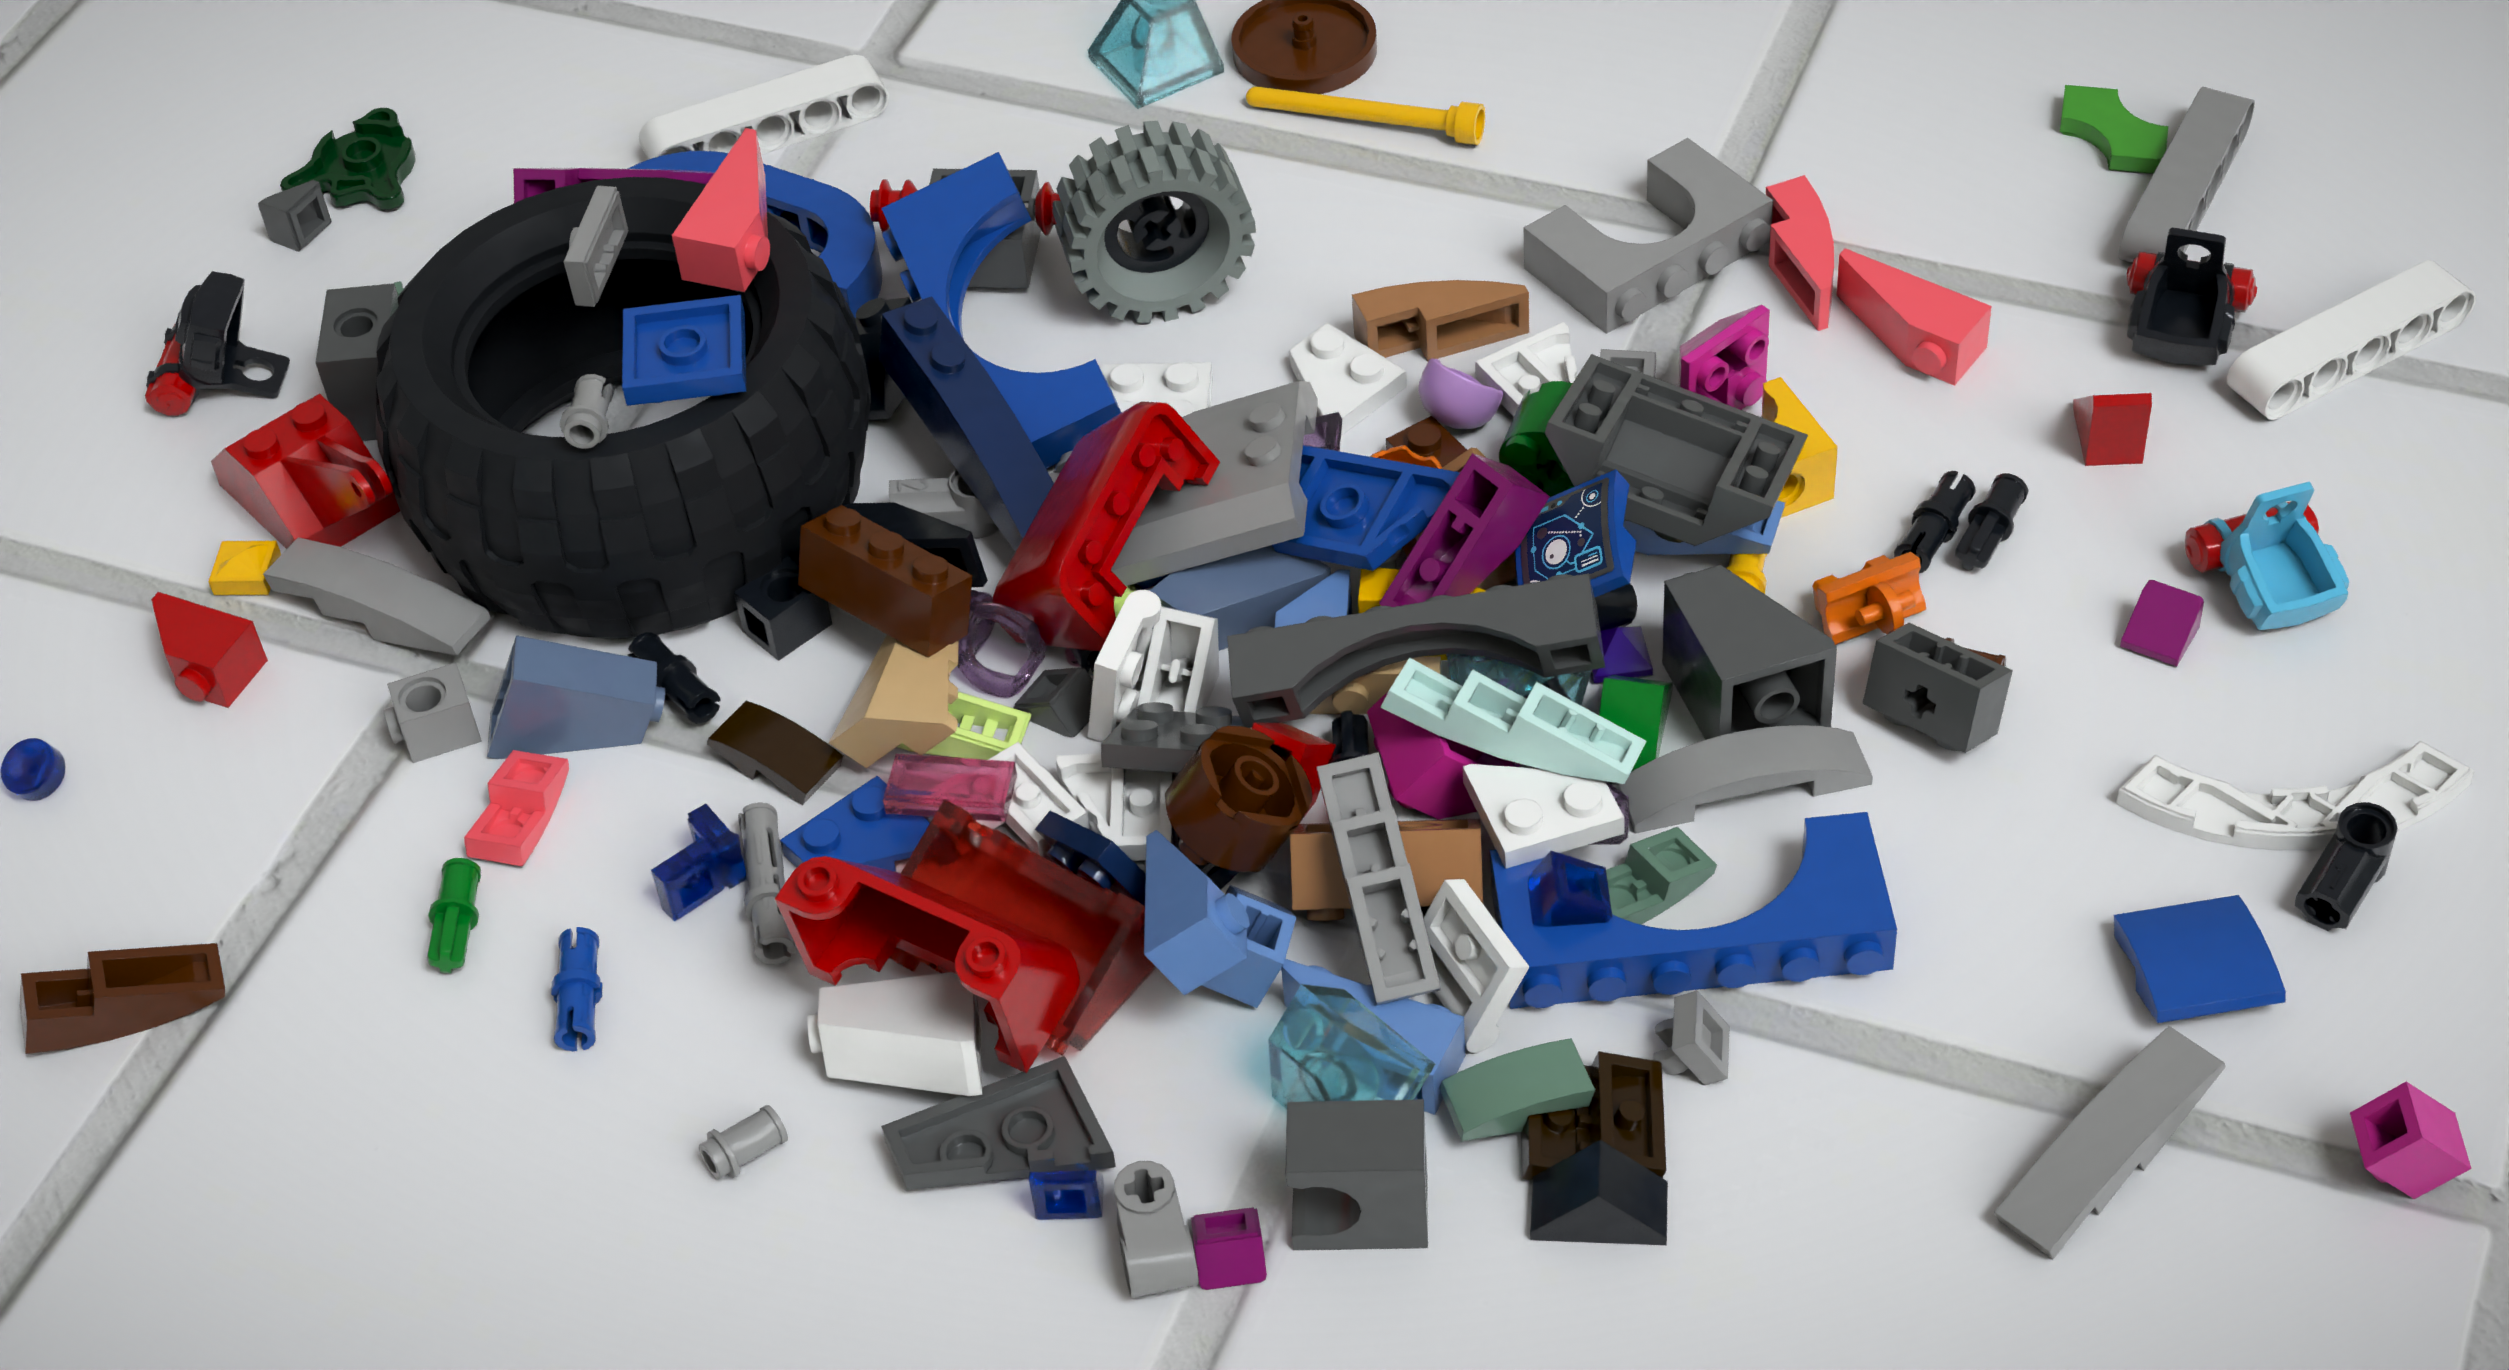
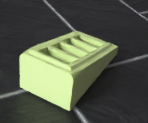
[897,691,1032,761]

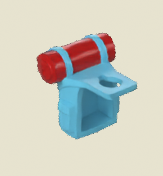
[2185,482,2349,630]

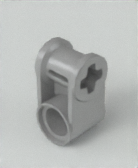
[1114,1161,1199,1298]

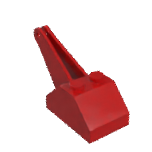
[211,394,400,549]

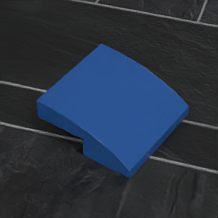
[2114,895,2286,1023]

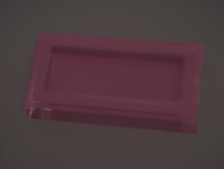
[883,754,1017,822]

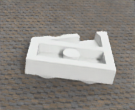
[1289,322,1407,442]
[1056,753,1175,861]
[1463,764,1624,869]

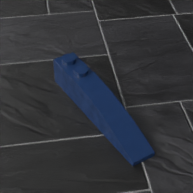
[879,296,1054,552]

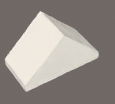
[1137,606,1219,713]

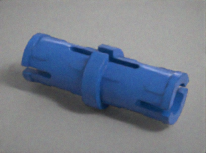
[551,927,603,1052]

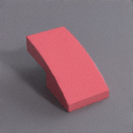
[464,750,569,866]

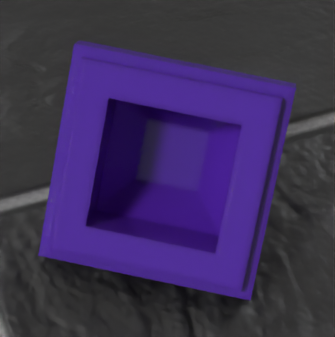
[1591,626,1653,683]

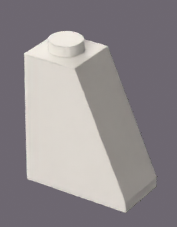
[807,972,982,1096]

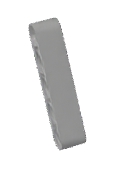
[2119,87,2255,263]

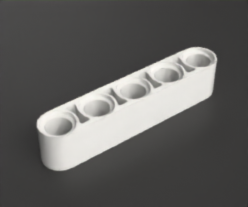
[639,55,889,159]
[2227,260,2476,420]

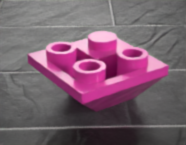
[1679,304,1770,410]

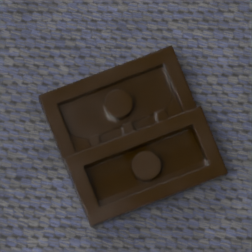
[1521,1051,1667,1180]

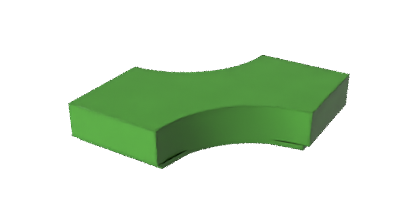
[2060,85,2168,174]

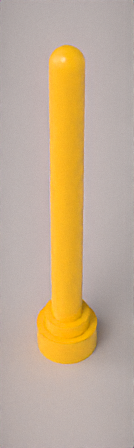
[1246,87,1486,145]

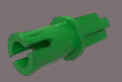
[427,858,481,973]

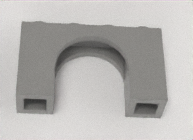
[1523,138,1773,334]

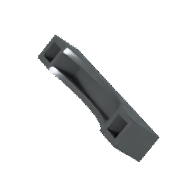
[1227,573,1605,728]

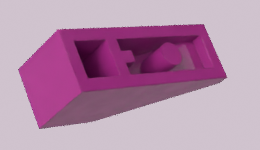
[1379,453,1550,607]

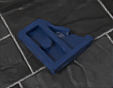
[1035,810,1146,915]

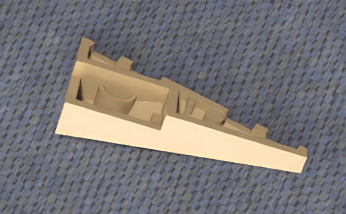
[829,635,959,768]

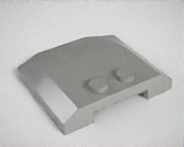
[1111,381,1318,586]

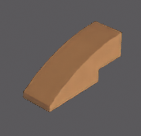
[1352,280,1529,361]

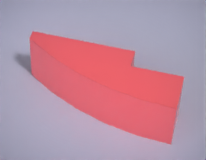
[1766,175,1834,331]

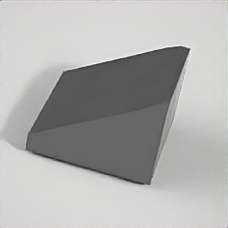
[258,180,332,252]
[1013,668,1093,737]

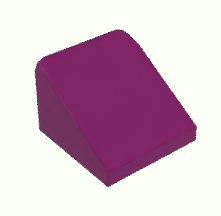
[2120,580,2204,667]
[1191,1207,1267,1290]

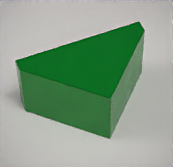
[1599,675,1673,772]

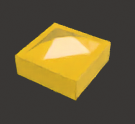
[208,541,282,595]

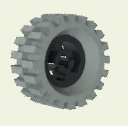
[1053,120,1256,323]

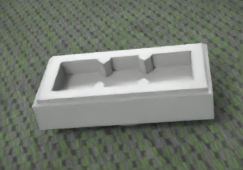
[564,186,629,307]

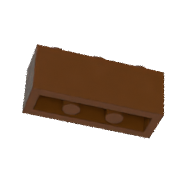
[798,505,972,657]

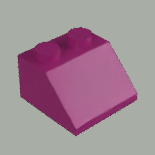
[1367,692,1521,820]

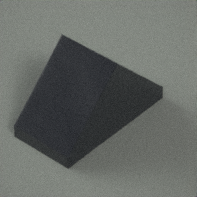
[1530,1140,1668,1246]

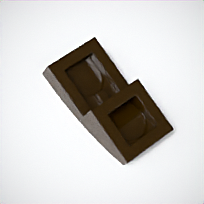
[707,700,844,805]

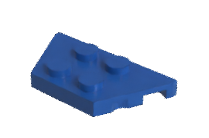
[1272,445,1460,571]

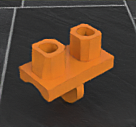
[1812,552,1926,645]

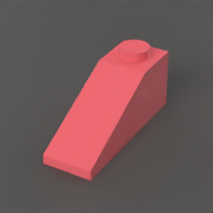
[672,128,770,292]
[1836,248,1992,386]

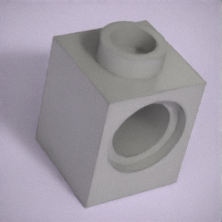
[383,662,482,763]

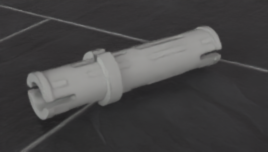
[738,802,796,964]

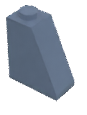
[1149,545,1331,651]
[487,635,665,759]

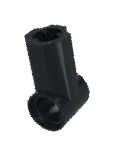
[2295,802,2398,931]

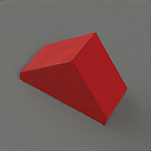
[2073,393,2152,466]

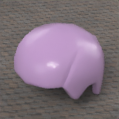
[1418,358,1503,429]

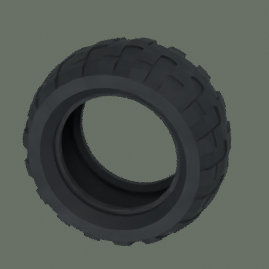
[376,177,871,638]

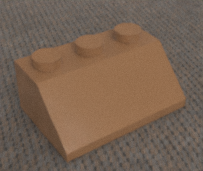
[1290,819,1483,921]

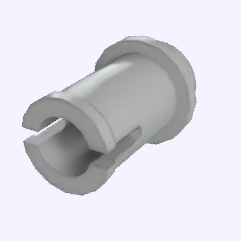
[560,374,614,449]
[699,1105,788,1179]

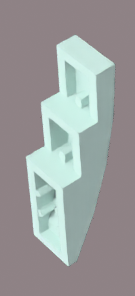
[1380,657,1647,784]

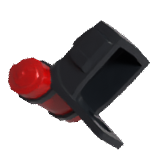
[2127,228,2258,365]
[145,271,290,416]

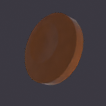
[1231,0,1377,94]

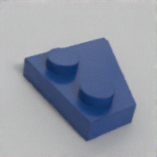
[780,776,951,871]

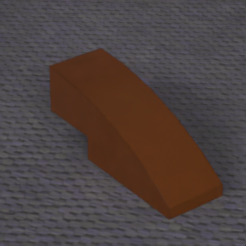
[20,943,225,1054]

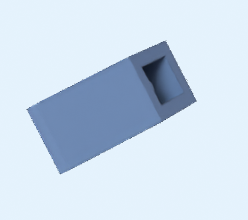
[1201,885,1297,1008]

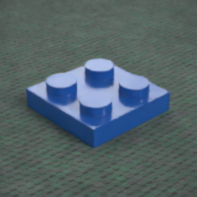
[622,295,746,406]

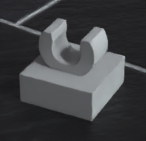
[1653,990,1730,1085]

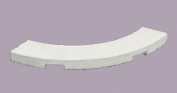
[2116,740,2474,850]

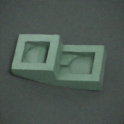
[1575,826,1717,924]
[1439,1038,1595,1141]

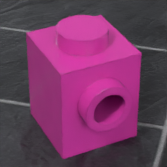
[2350,1081,2472,1199]

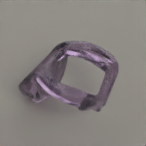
[957,590,1047,698]

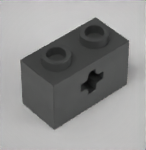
[1862,623,2013,753]

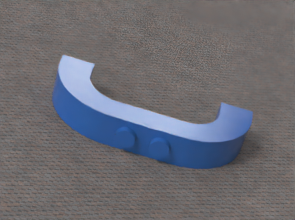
[627,151,882,318]

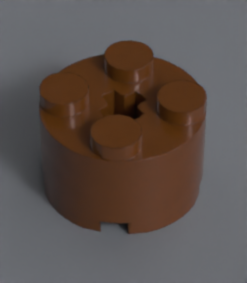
[1165,726,1312,872]

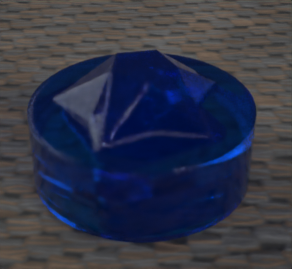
[1,738,66,801]

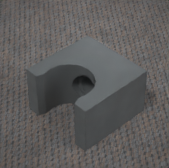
[315,283,399,441]
[1285,1099,1428,1250]

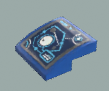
[1515,469,1636,597]

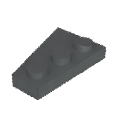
[881,1056,1116,1190]

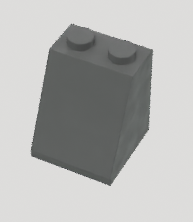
[1662,565,1837,740]

